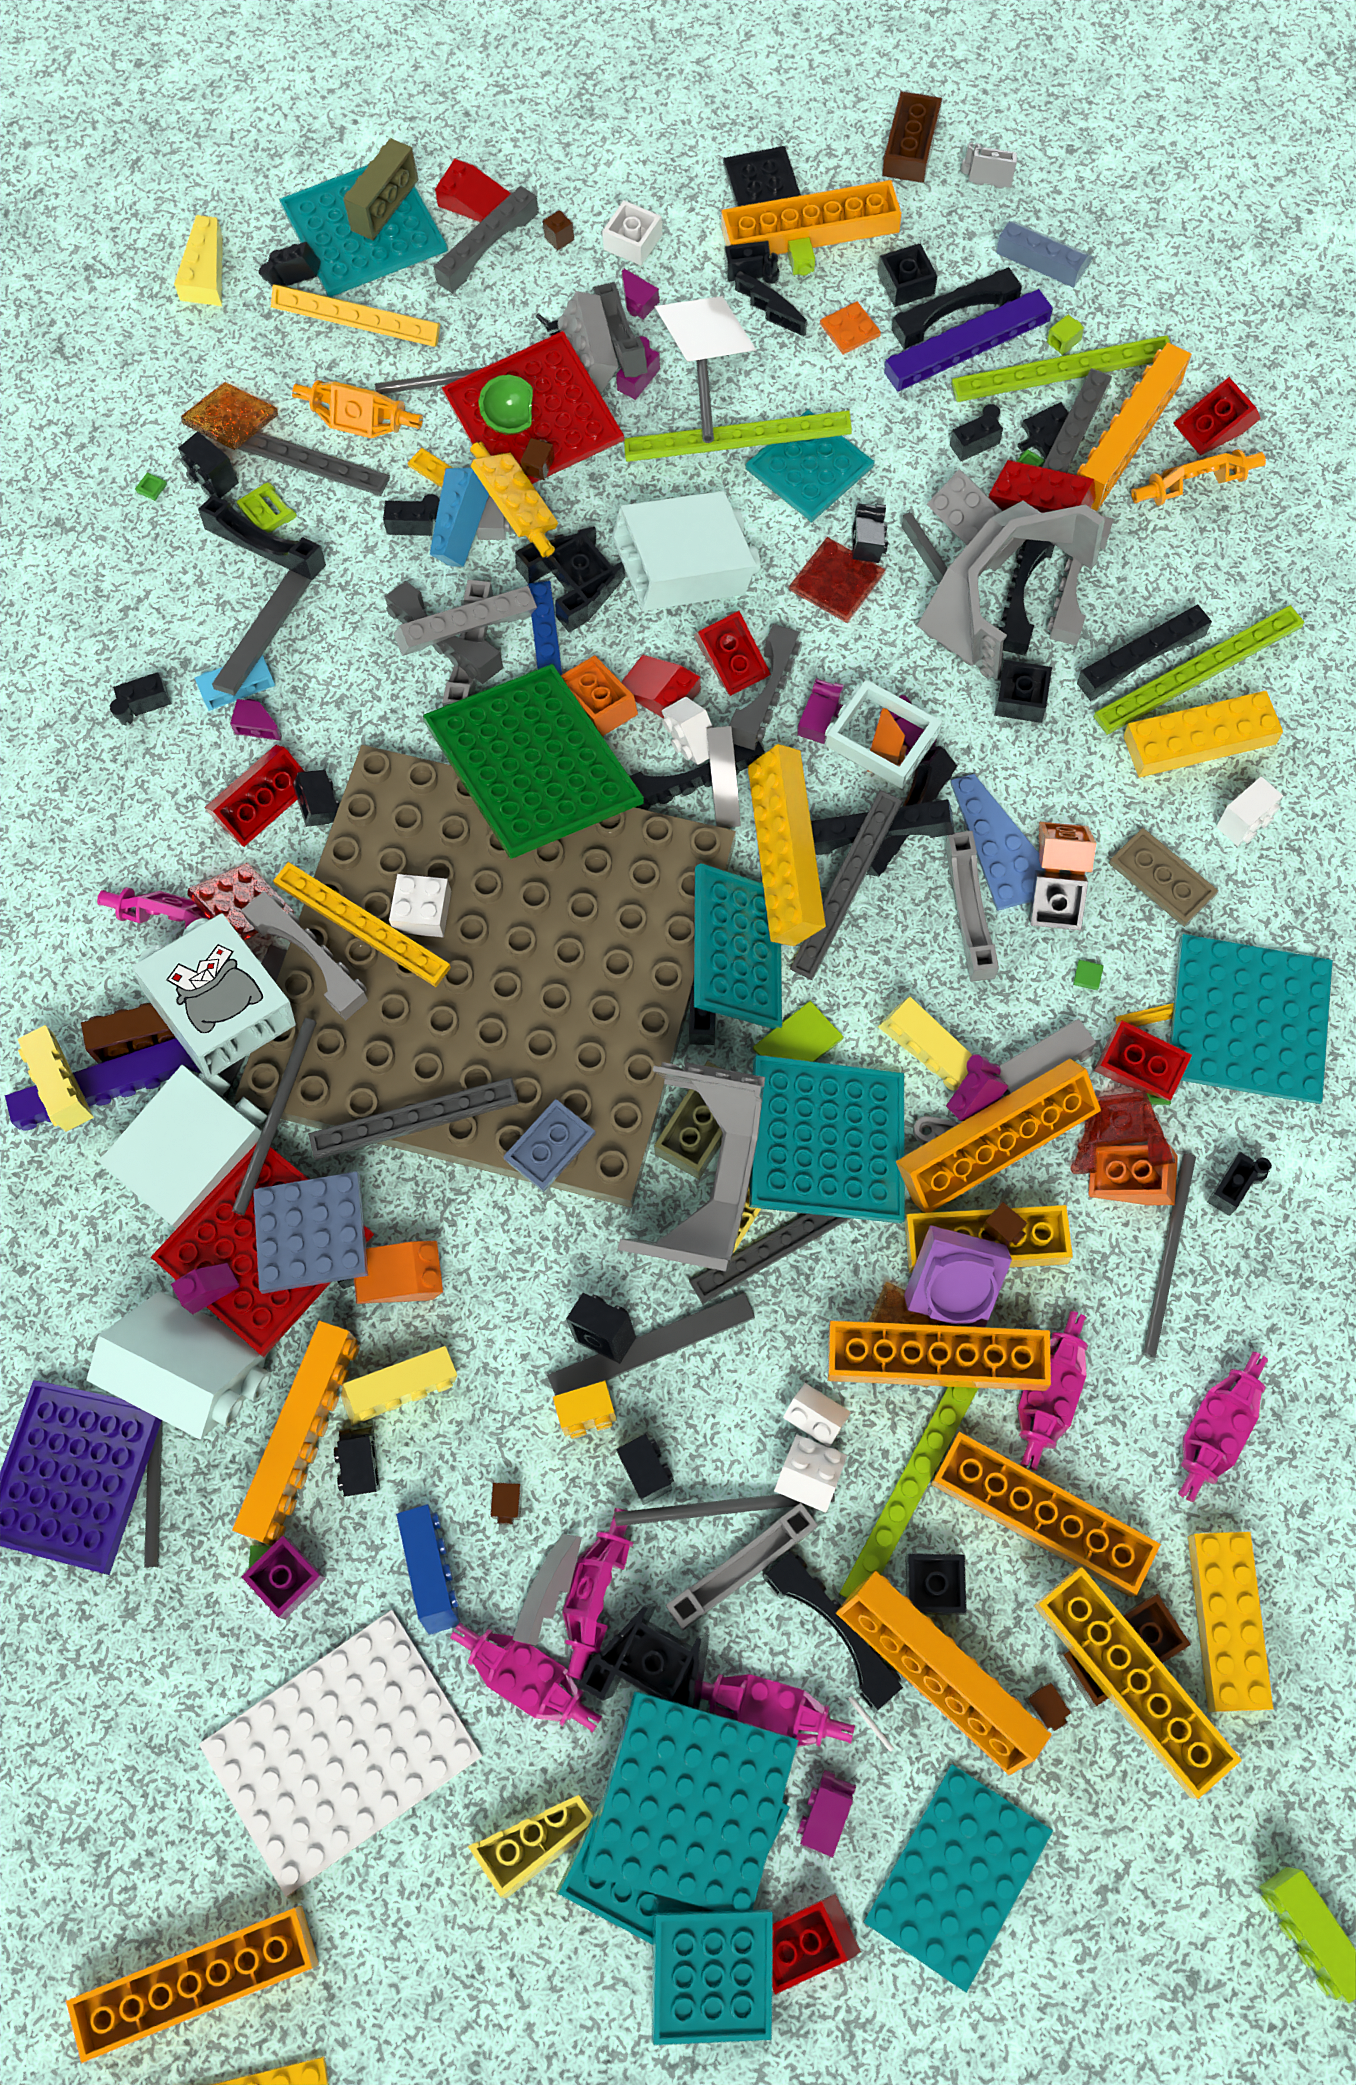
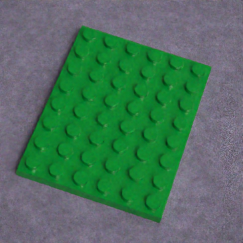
[423,664,644,860]

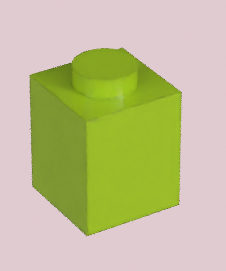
[788,237,815,276]
[1047,314,1084,356]

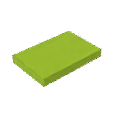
[753,1001,844,1062]

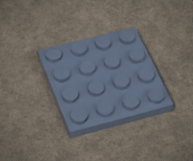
[253,1171,368,1294]

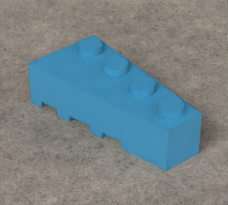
[429,468,489,567]

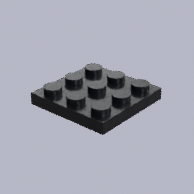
[723,146,801,207]

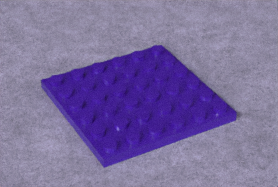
[0,1380,162,1575]

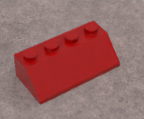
[204,745,305,847]

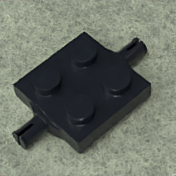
[1018,402,1085,459]

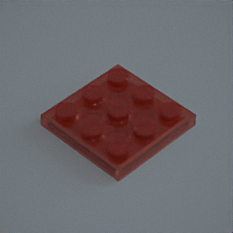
[789,537,886,624]
[187,863,294,940]

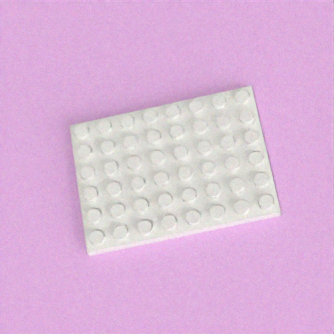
[199,1610,483,1897]

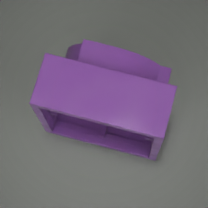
[904,1225,1012,1328]

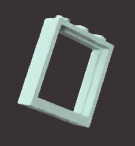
[825,680,942,789]

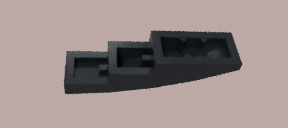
[735,271,807,336]

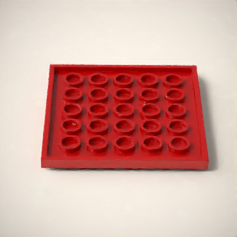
[441,331,625,484]
[150,1142,374,1357]

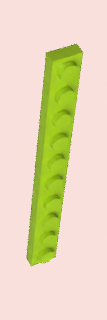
[951,335,1170,402]
[624,410,852,462]
[1094,605,1305,735]
[839,1387,979,1599]

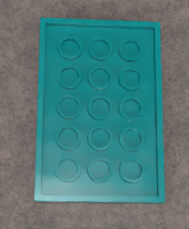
[694,863,782,1029]
[863,1764,1053,1993]

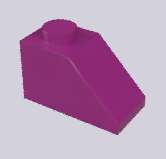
[621,268,660,320]
[230,699,282,741]
[171,1263,240,1315]

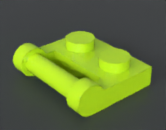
[236,482,297,533]

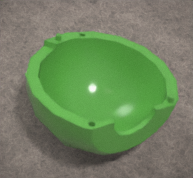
[479,375,533,435]

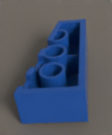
[396,1504,460,1635]

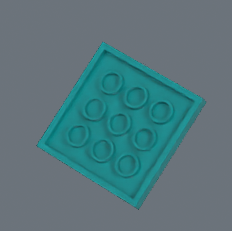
[746,409,875,523]
[651,1909,773,2045]

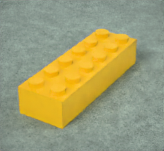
[1123,690,1283,778]
[904,1205,1073,1273]
[1188,1532,1273,1712]

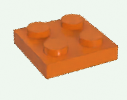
[820,301,881,355]

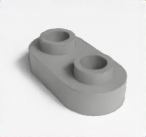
[913,1116,960,1144]

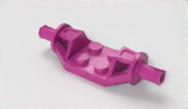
[97,887,241,937]
[1017,1311,1088,1471]
[1178,1352,1268,1502]
[562,1508,634,1680]
[450,1622,602,1733]
[701,1674,855,1748]

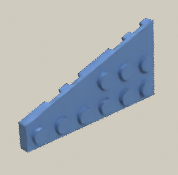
[950,774,1045,911]

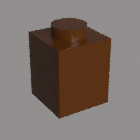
[542,210,574,251]
[521,438,555,481]
[982,1202,1028,1248]
[490,1483,523,1525]
[1024,1683,1071,1731]

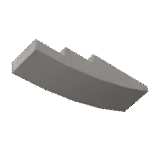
[706,726,741,828]
[513,1534,582,1646]

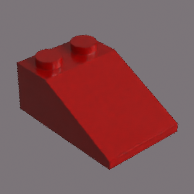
[435,158,512,222]
[1173,377,1261,456]
[693,610,771,696]
[621,655,701,719]
[1093,1020,1192,1101]
[772,1893,861,1995]

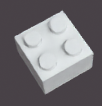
[602,200,662,266]
[661,697,713,765]
[1216,776,1283,847]
[389,874,451,937]
[774,1434,848,1512]

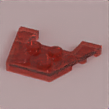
[1071,1091,1175,1174]

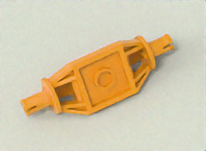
[292,380,423,438]
[1131,449,1266,506]

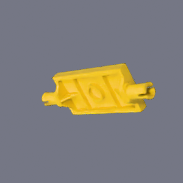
[470,442,558,558]

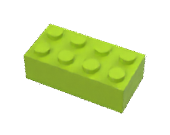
[1259,1867,1356,2004]

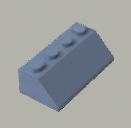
[996,221,1094,288]

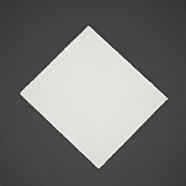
[655,296,756,362]

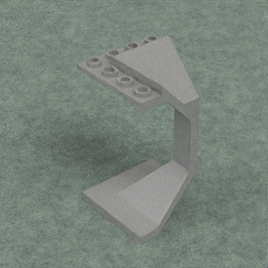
[917,501,1105,681]
[618,1062,765,1271]

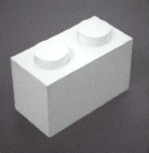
[783,1383,851,1448]

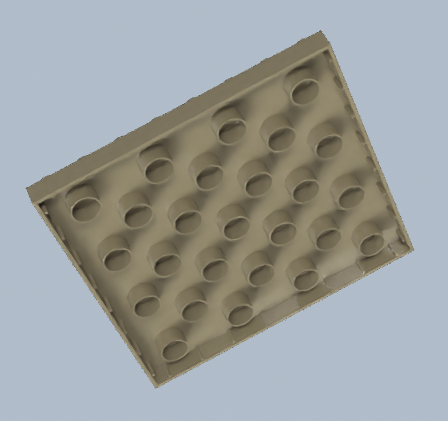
[234,745,736,1208]

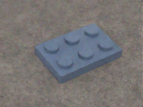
[503,1099,596,1193]

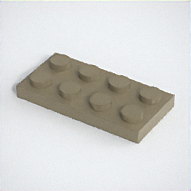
[1109,828,1219,927]

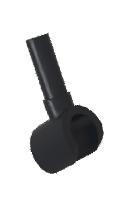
[536,313,560,336]

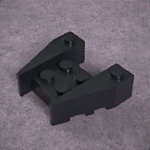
[515,527,625,633]
[579,1603,710,1709]

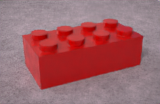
[989,460,1096,513]

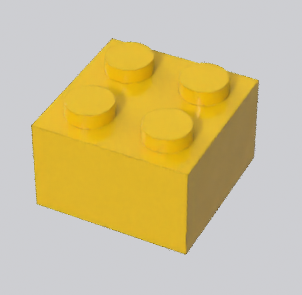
[552,1381,617,1439]

